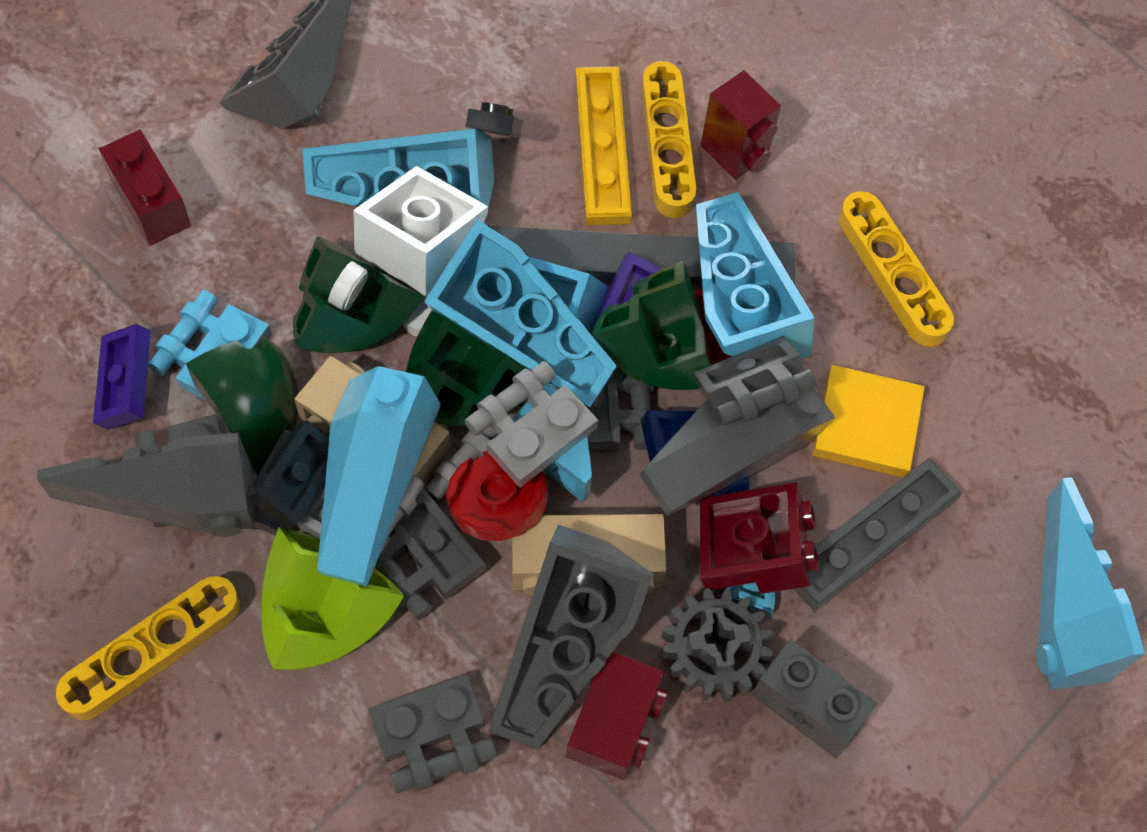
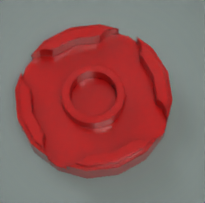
[446,451,549,541]

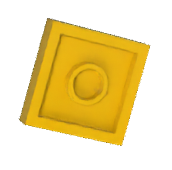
[812,365,925,478]

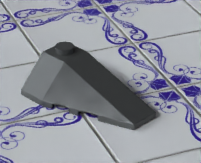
[219,0,352,129]
[639,388,835,516]
[37,433,255,537]
[488,525,653,749]

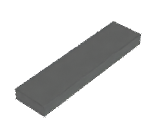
[795,458,963,612]

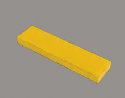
[575,67,632,226]

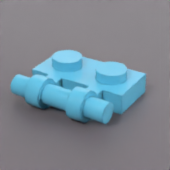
[148,290,271,400]

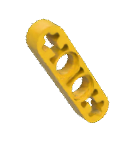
[641,61,696,218]
[839,191,954,347]
[56,576,240,720]

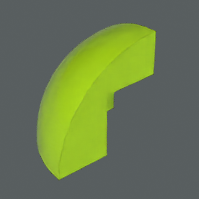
[261,527,404,670]

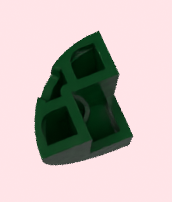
[293,236,423,353]
[592,261,715,390]
[406,311,526,426]
[186,339,299,476]

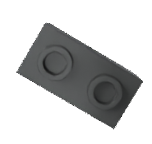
[752,639,877,758]

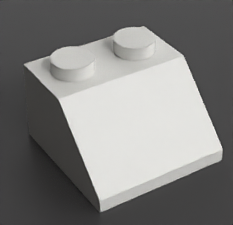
[353,166,488,296]

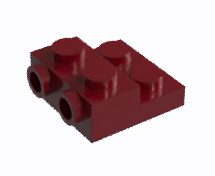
[700,482,819,594]

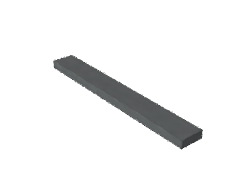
[489,226,795,285]

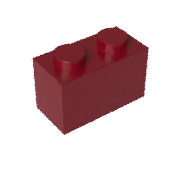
[700,70,781,180]
[98,129,191,246]
[565,652,668,780]

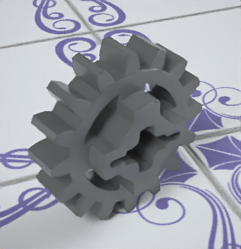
[661,588,774,702]

